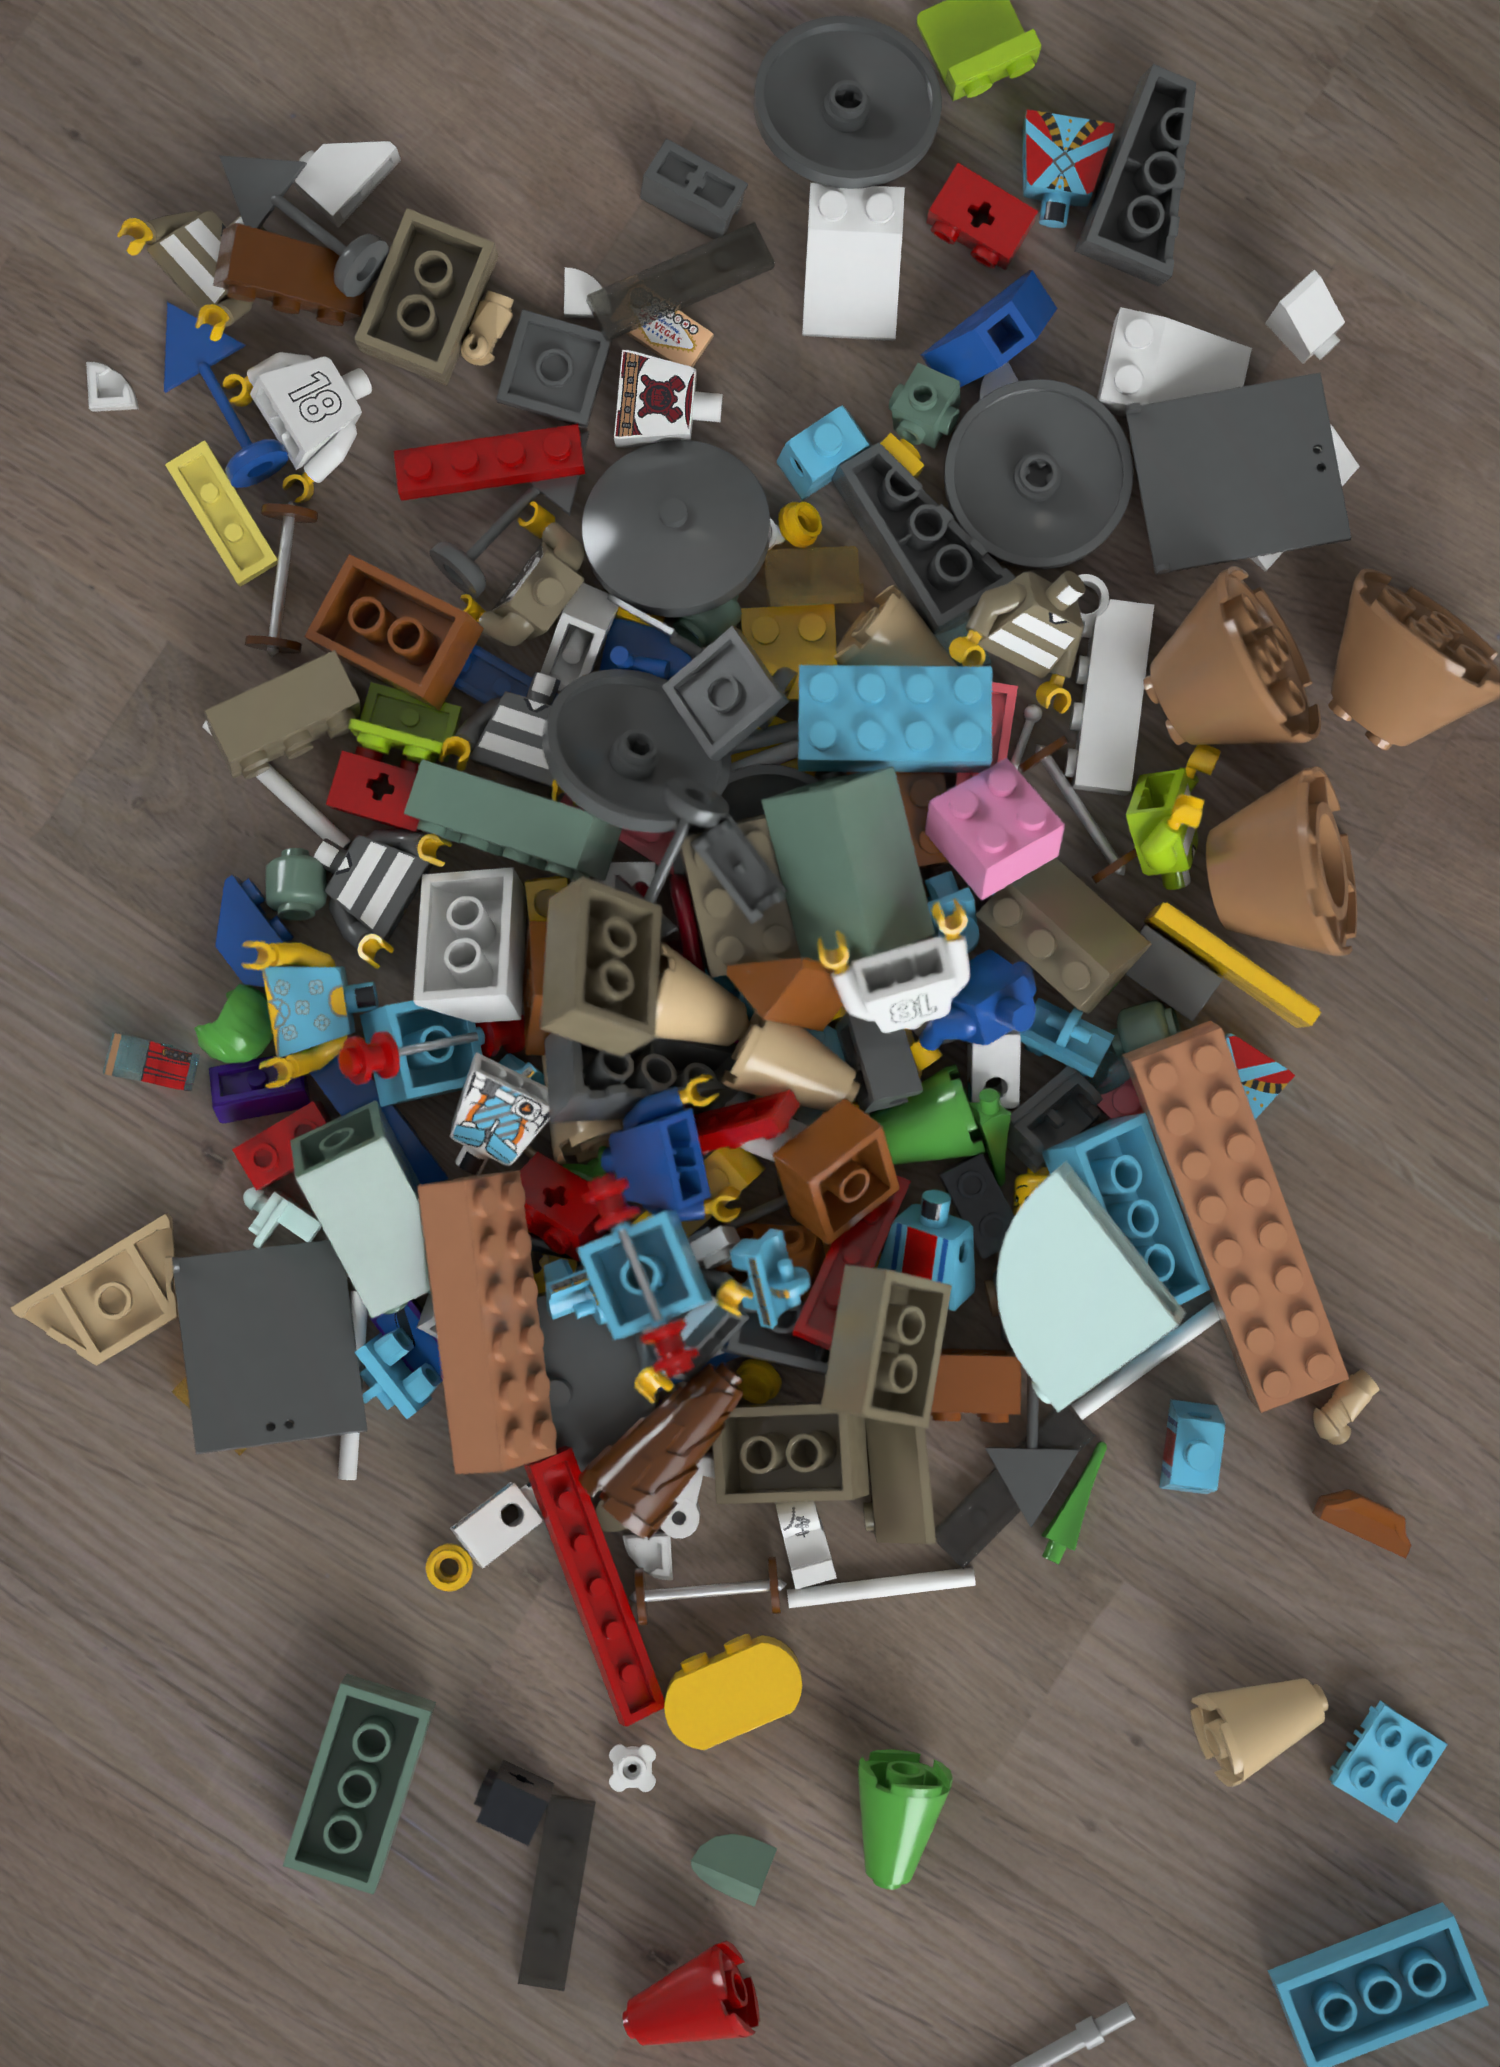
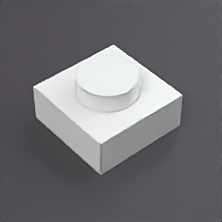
[690,1226,741,1270]

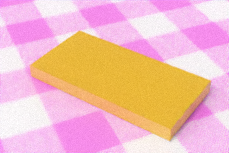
[1143,902,1321,1028]

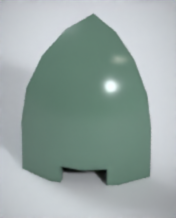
[691,1834,777,1907]

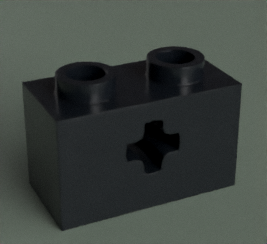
[937,1153,1015,1259]
[474,1760,554,1846]

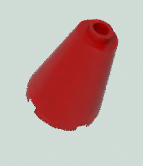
[622,1941,760,2046]

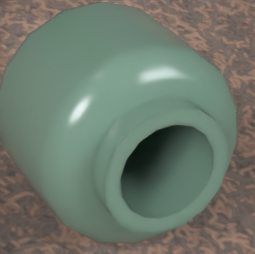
[673,595,742,648]
[265,848,327,921]
[1110,1000,1182,1057]

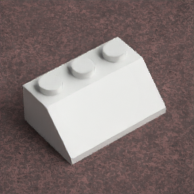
[413,867,527,1023]

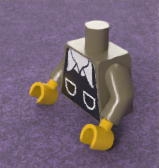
[460,501,585,646]

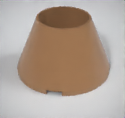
[1206,766,1357,956]

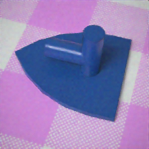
[599,618,693,680]

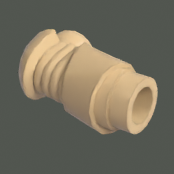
[461,291,514,366]
[1313,1369,1379,1445]

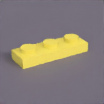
[165,440,278,587]

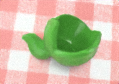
[195,984,273,1063]

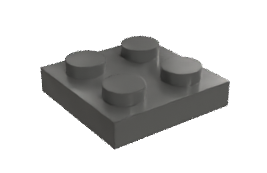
[496,309,613,428]
[661,626,790,762]

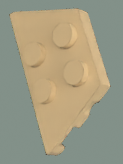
[11,1213,179,1366]

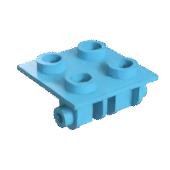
[1329,1700,1448,1823]

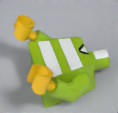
[1126,745,1221,890]

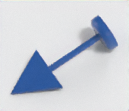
[164,302,289,488]

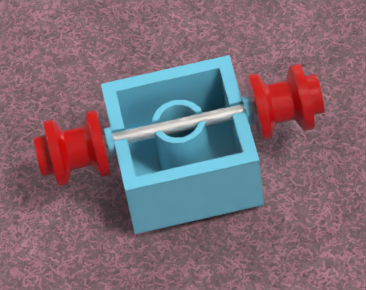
[339,1000,525,1107]
[577,1172,713,1379]

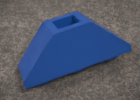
[920,270,1058,387]
[215,875,294,988]

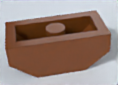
[1312,1489,1412,1559]

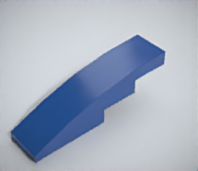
[310,1054,449,1185]

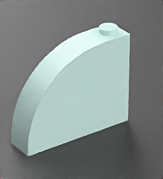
[997,1161,1186,1412]

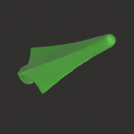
[969,1088,1012,1186]
[1041,1442,1107,1565]

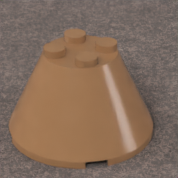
[1143,566,1321,745]
[1328,569,1500,751]

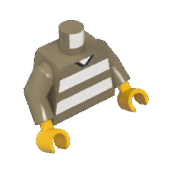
[117,210,266,341]
[949,571,1086,714]

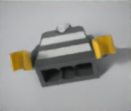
[439,672,578,806]
[314,828,452,969]
[635,1267,754,1403]

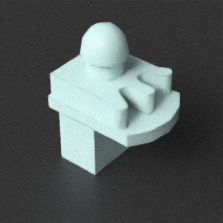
[243,1187,322,1248]

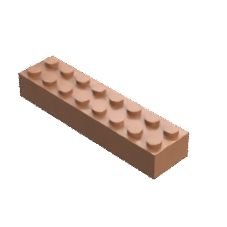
[1122,1021,1349,1413]

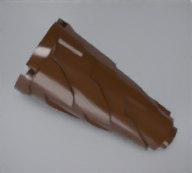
[578,1361,744,1540]

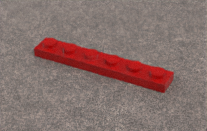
[524,1446,665,1727]

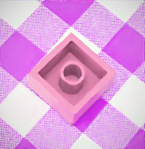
[925,758,1065,900]

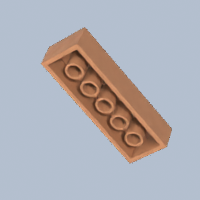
[417,1170,557,1474]

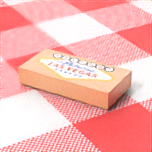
[610,281,714,367]

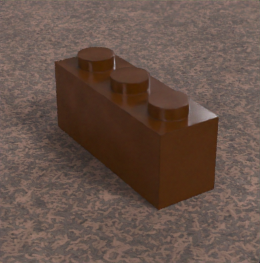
[213,223,365,326]

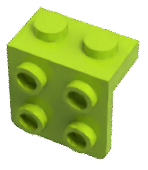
[916,0,1042,101]
[348,682,463,764]

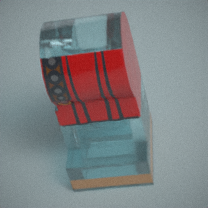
[102,1032,200,1091]

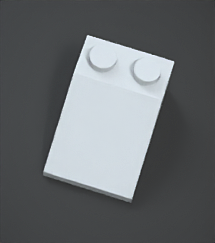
[802,183,905,341]
[1097,307,1252,417]

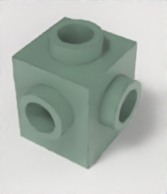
[889,363,961,449]

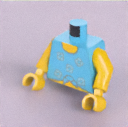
[242,940,379,1088]

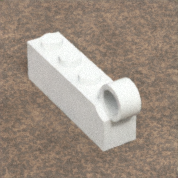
[1064,574,1154,796]

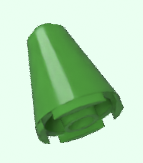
[868,1064,986,1165]
[858,1749,953,1890]

